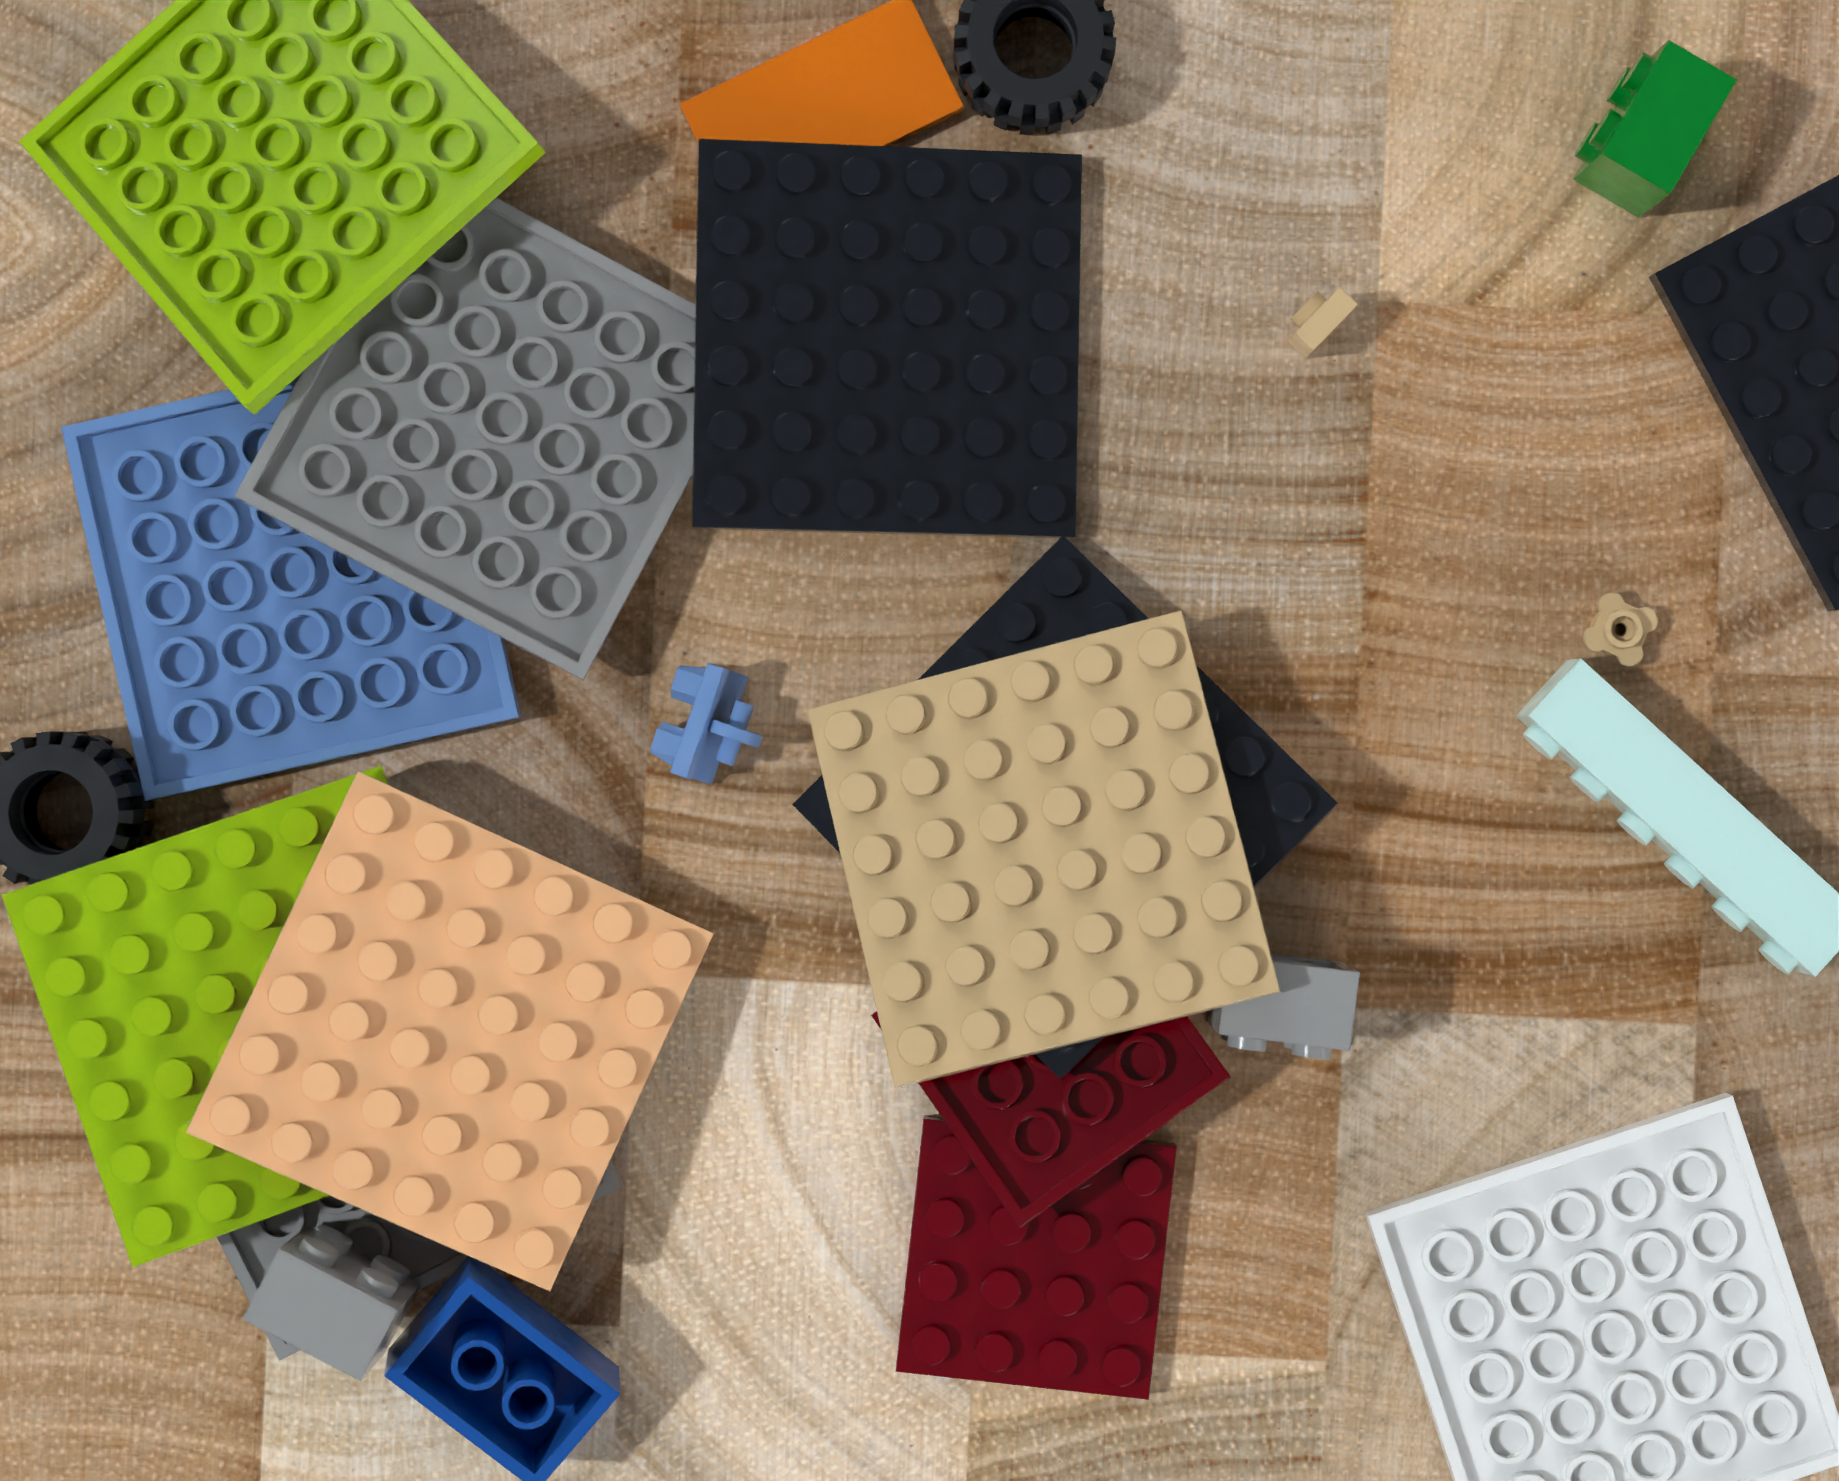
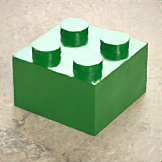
[1573,40,1737,218]

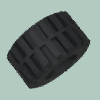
[953,0,1117,136]
[0,731,154,885]

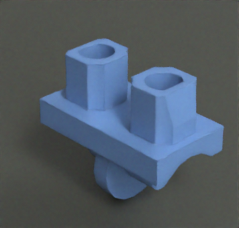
[650,663,763,784]

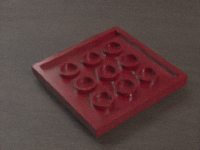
[871,1011,1231,1228]
[896,1115,1177,1400]

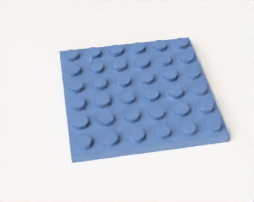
[61,373,522,801]

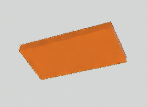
[679,0,964,147]

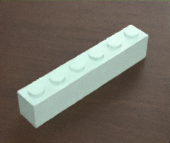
[1516,658,1839,977]

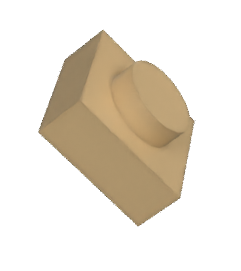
[1287,287,1358,358]

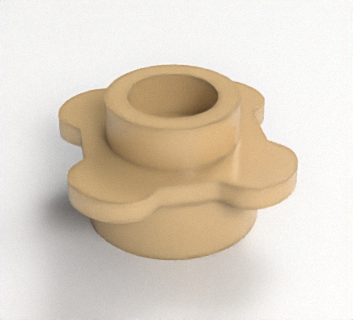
[1583,593,1658,666]

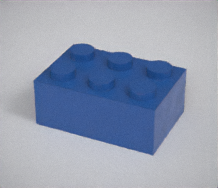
[384,1256,620,1481]

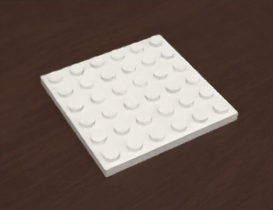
[1364,1093,1839,1481]

